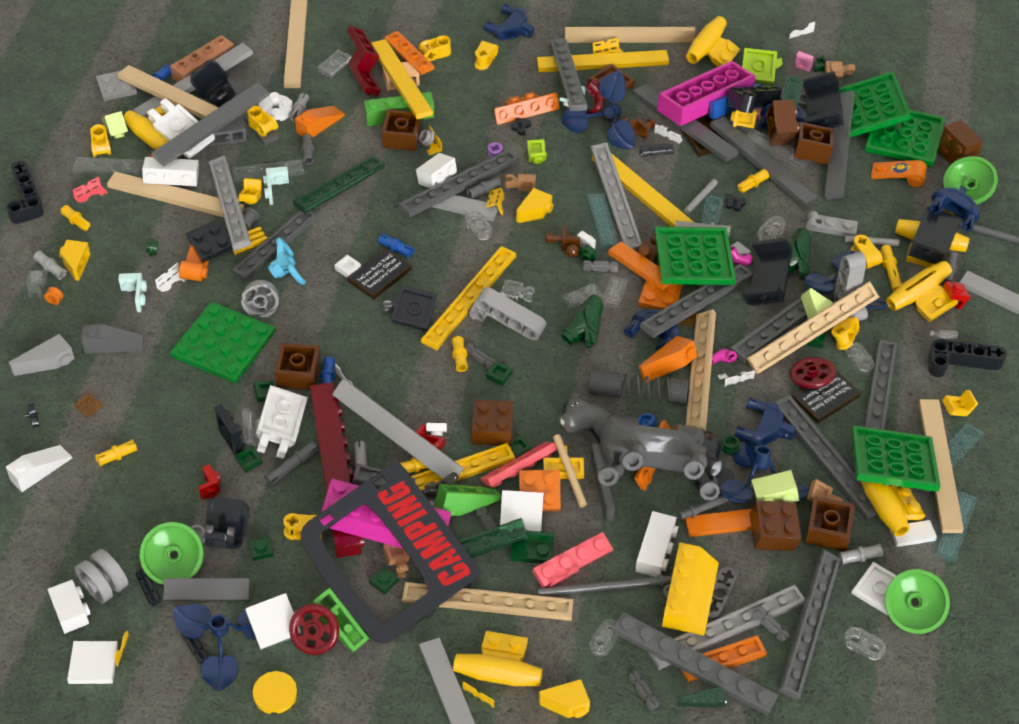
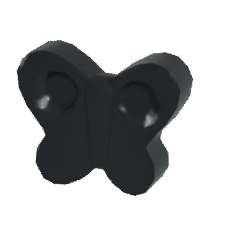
[511,118,531,135]
[726,194,747,212]
[25,403,40,427]

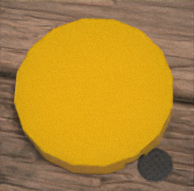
[253,671,297,714]

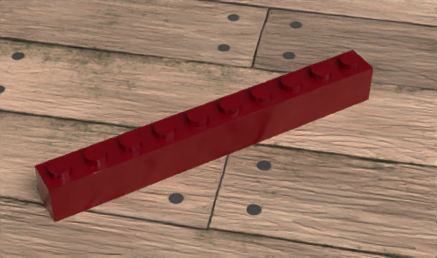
[310,383,365,558]

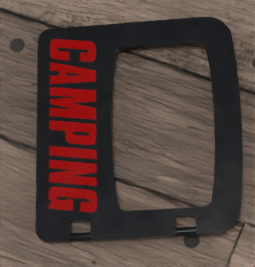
[300,463,479,643]

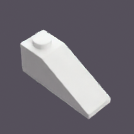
[6,445,72,492]

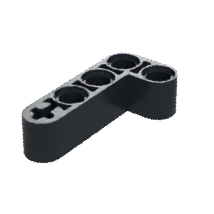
[727,86,782,113]
[7,161,44,224]
[928,338,1007,377]

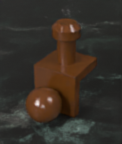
[620,117,656,140]
[546,226,580,258]
[638,233,657,262]

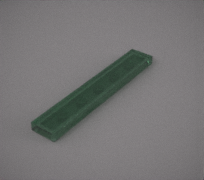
[293,155,385,214]

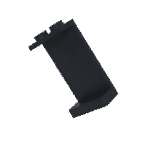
[802,71,844,128]
[908,207,962,264]
[742,238,793,306]

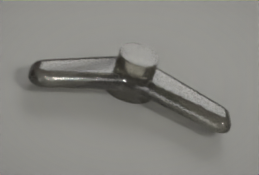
[422,472,459,499]

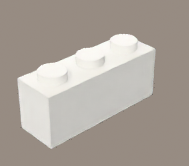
[143,157,199,186]
[635,511,679,577]

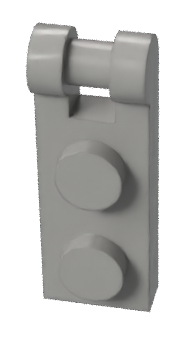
[806,211,858,236]

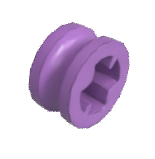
[487,142,503,158]

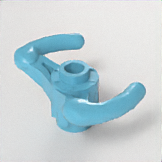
[268,237,306,285]

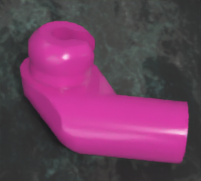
[730,246,753,266]
[712,349,737,365]

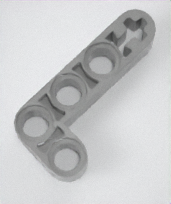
[833,251,868,321]
[469,287,546,341]

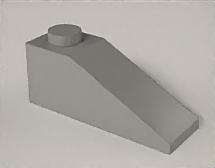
[9,334,74,376]

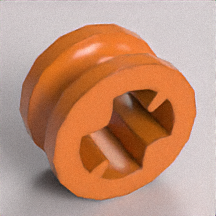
[44,287,64,305]

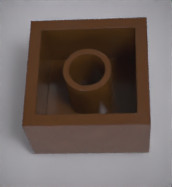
[766,99,799,146]
[382,109,422,151]
[938,120,983,165]
[794,122,834,164]
[275,343,321,390]
[472,399,514,446]
[805,496,855,551]
[749,501,802,551]

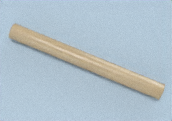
[553,434,587,507]

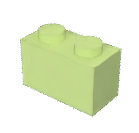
[751,470,799,503]

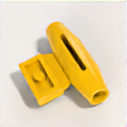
[686,16,740,67]
[123,105,168,150]
[895,219,970,267]
[886,261,958,323]
[861,481,926,537]
[453,631,543,686]

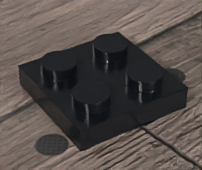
[186,219,234,263]
[391,285,437,331]
[214,404,244,455]

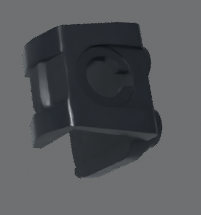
[190,60,236,108]
[205,498,249,549]

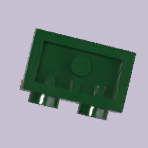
[510,529,554,564]

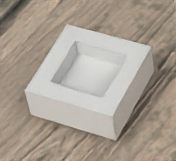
[577,231,596,249]
[335,255,361,278]
[426,423,447,436]

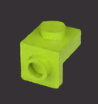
[527,139,547,164]

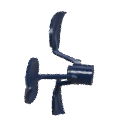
[561,70,635,149]
[804,251,889,309]
[720,440,810,502]
[174,604,256,691]

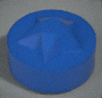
[638,413,657,427]

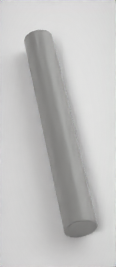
[684,179,718,215]
[844,235,900,247]

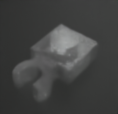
[26,270,48,298]
[500,279,535,302]

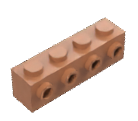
[170,35,235,82]

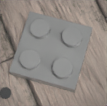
[96,70,137,102]

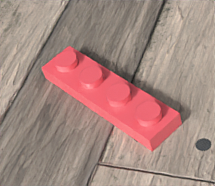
[480,442,557,488]
[532,532,613,588]

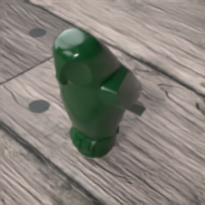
[788,228,811,280]
[561,295,603,348]

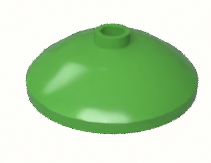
[943,156,998,205]
[140,522,204,585]
[884,569,950,634]

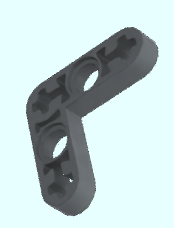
[663,567,737,621]

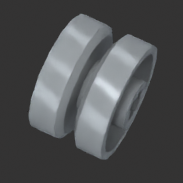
[75,549,128,604]

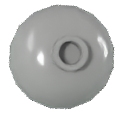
[241,280,279,317]

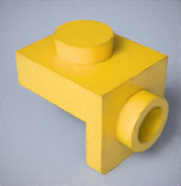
[731,110,758,129]
[239,178,262,204]
[942,390,978,416]

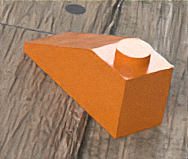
[295,106,345,137]
[638,336,698,383]

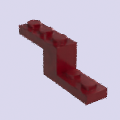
[347,26,381,96]

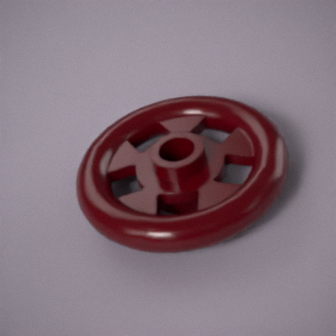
[790,357,836,389]
[289,603,339,655]

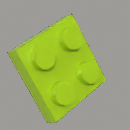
[742,48,777,84]

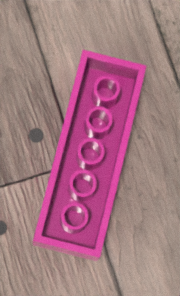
[657,61,756,126]
[320,478,451,548]

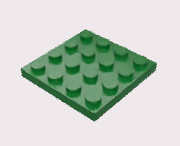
[840,71,912,138]
[865,110,945,167]
[654,227,736,285]
[170,301,276,384]
[851,426,941,492]

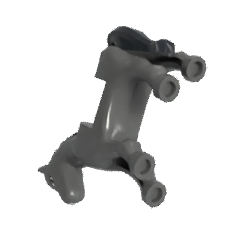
[560,393,723,500]

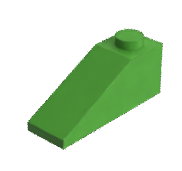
[434,484,502,517]
[309,588,369,652]

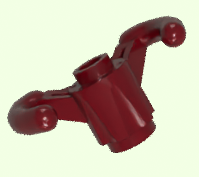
[585,77,607,114]

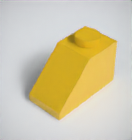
[516,188,554,223]
[60,240,91,281]
[539,679,590,718]

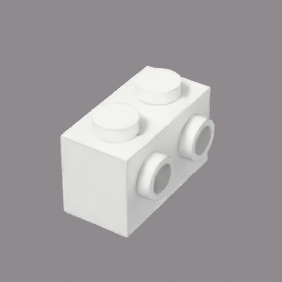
[416,153,457,188]
[48,580,90,634]

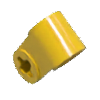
[419,35,451,61]
[474,41,499,70]
[247,106,278,137]
[90,124,111,157]
[850,235,883,270]
[831,317,859,350]
[283,513,322,541]

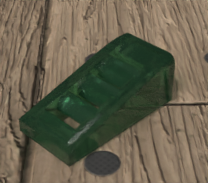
[678,686,727,708]

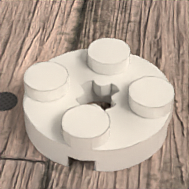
[258,92,293,121]

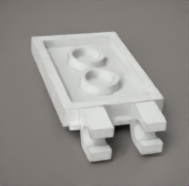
[147,98,215,159]
[256,385,308,459]

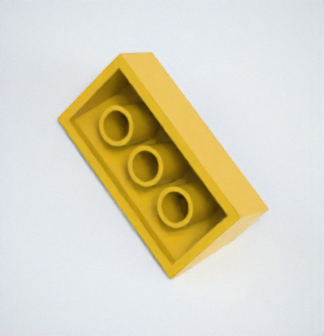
[662,543,719,636]

